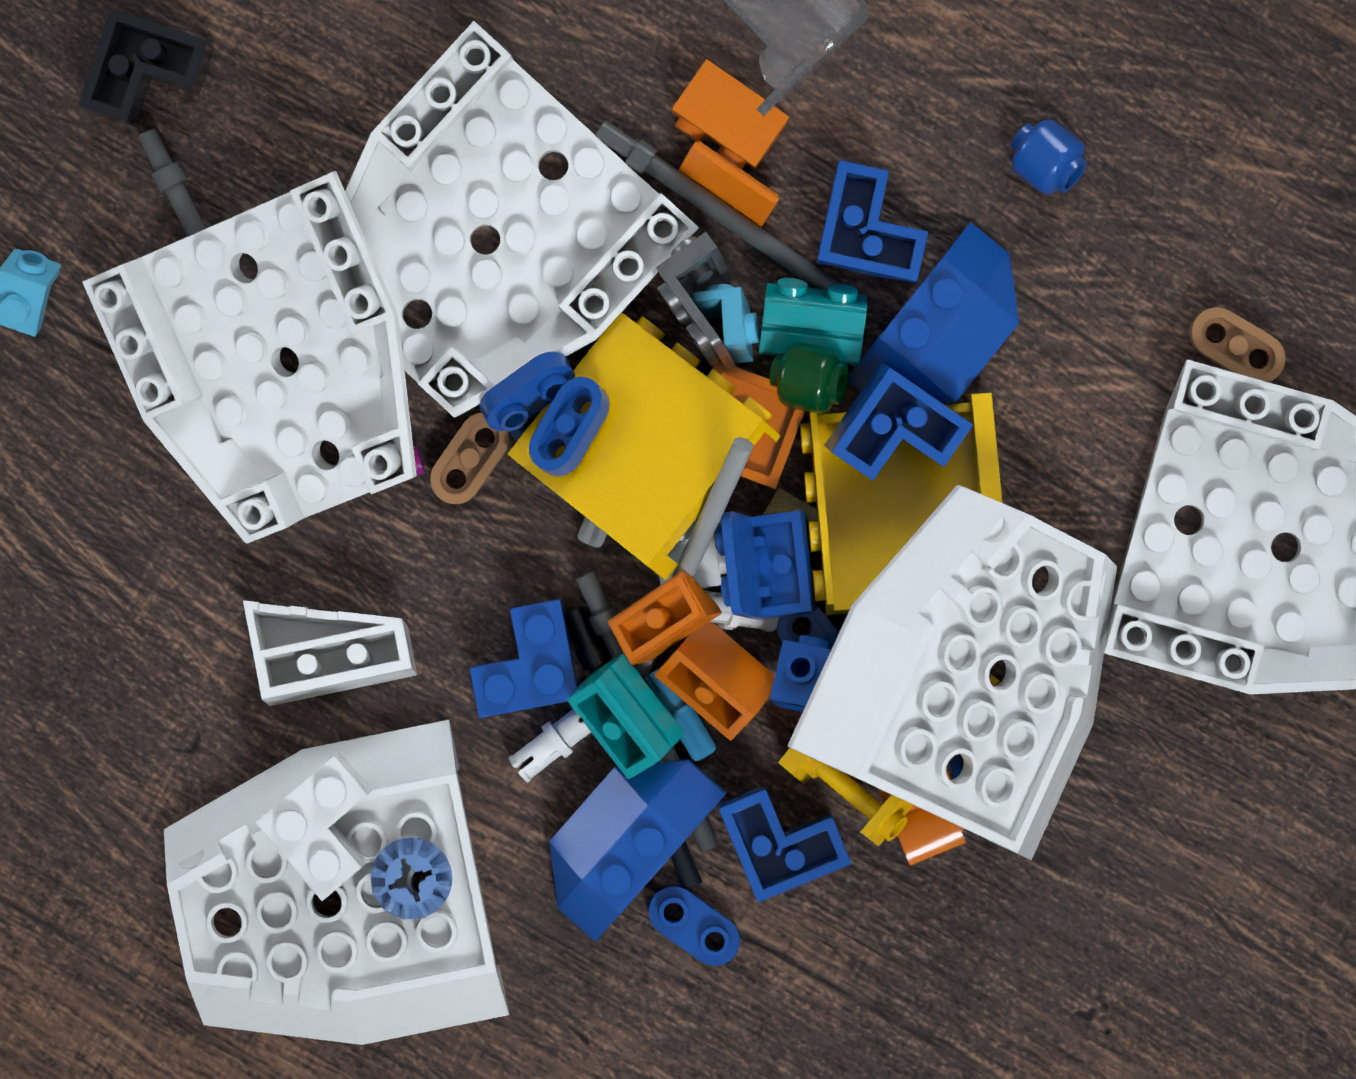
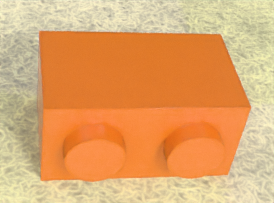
[672,59,790,171]
[654,622,775,741]

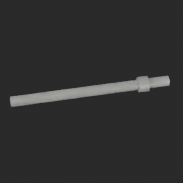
[637,437,753,677]

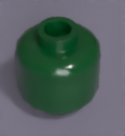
[770,342,849,414]

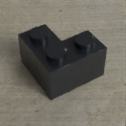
[79,8,215,127]

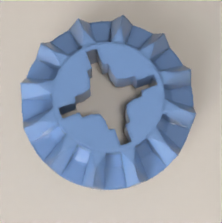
[370,837,452,920]

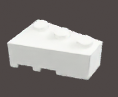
[243,600,418,706]

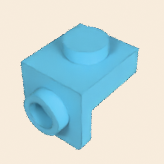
[0,249,61,337]
[692,284,760,363]

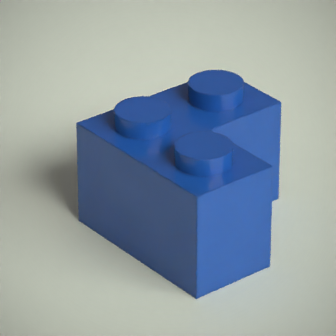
[816,160,928,285]
[824,362,973,481]
[469,598,579,718]
[718,785,852,903]

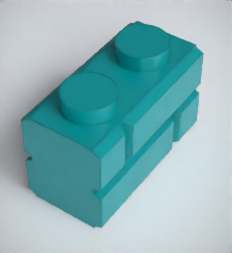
[759,278,867,365]
[566,654,685,779]

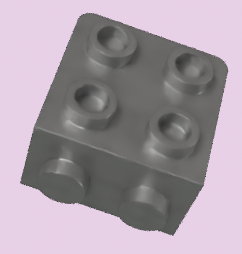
[656,232,736,372]

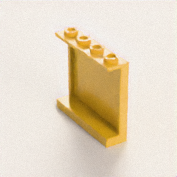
[507,312,781,580]
[800,393,1002,615]

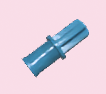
[643,668,716,761]

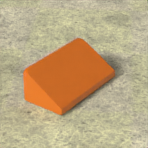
[679,141,780,227]
[607,571,722,665]

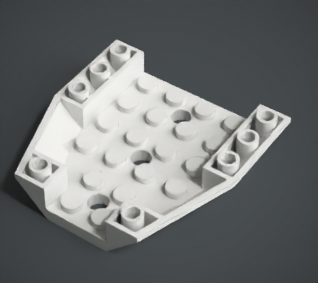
[345,21,699,418]
[82,171,417,544]
[1103,360,1356,694]
[788,485,1117,860]
[164,719,509,1045]

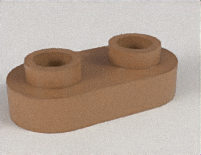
[1189,307,1286,382]
[430,413,510,504]

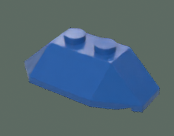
[848,222,1019,404]
[549,759,727,942]

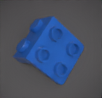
[715,510,816,620]

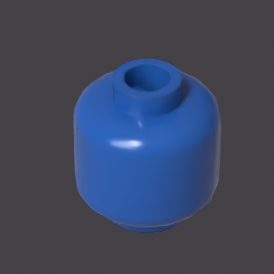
[1011,119,1088,195]

